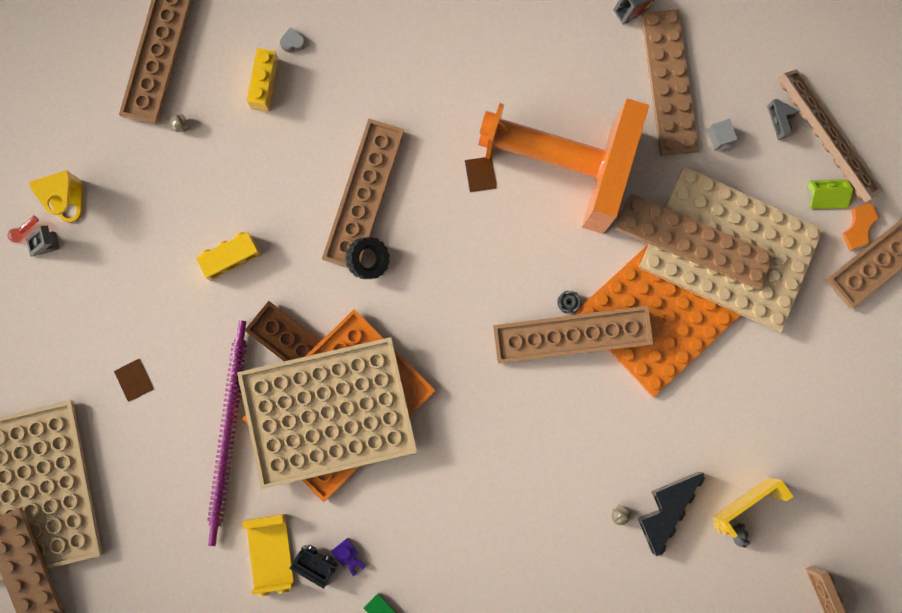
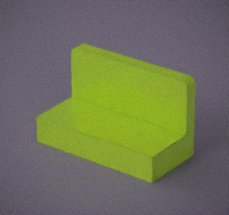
[808,179,853,209]

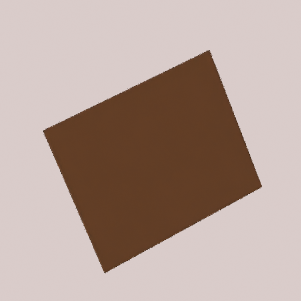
[465,157,496,192]
[114,359,153,402]

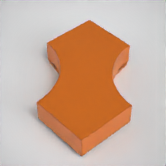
[842,202,879,251]

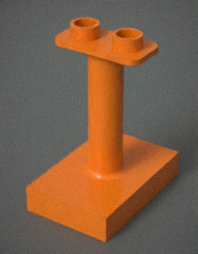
[478,98,649,234]

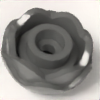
[557,291,582,314]
[733,522,750,548]

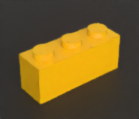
[247,48,279,112]
[196,232,261,281]

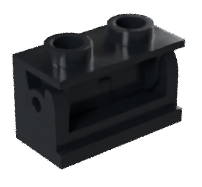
[289,544,338,589]

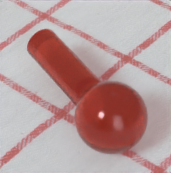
[7,215,39,243]

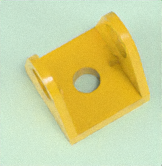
[29,170,83,223]

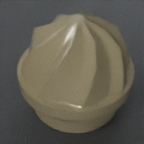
[170,114,189,132]
[612,504,632,525]

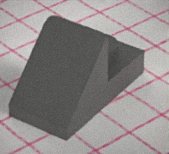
[767,99,800,140]
[26,225,59,257]

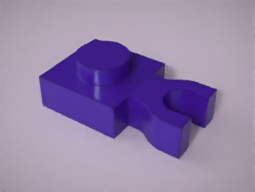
[331,538,366,577]

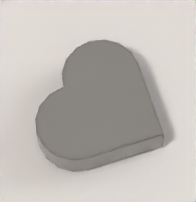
[280,28,305,51]

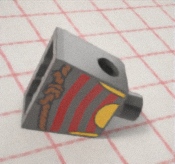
[613,0,654,24]

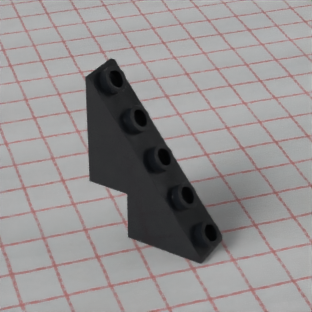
[638,472,705,557]

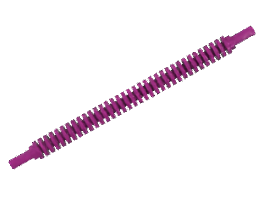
[207,320,247,546]

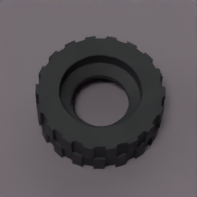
[345,237,390,279]

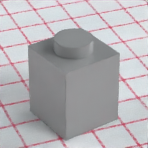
[707,119,737,151]

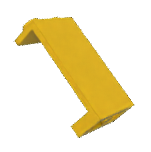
[712,478,794,538]
[242,514,295,597]

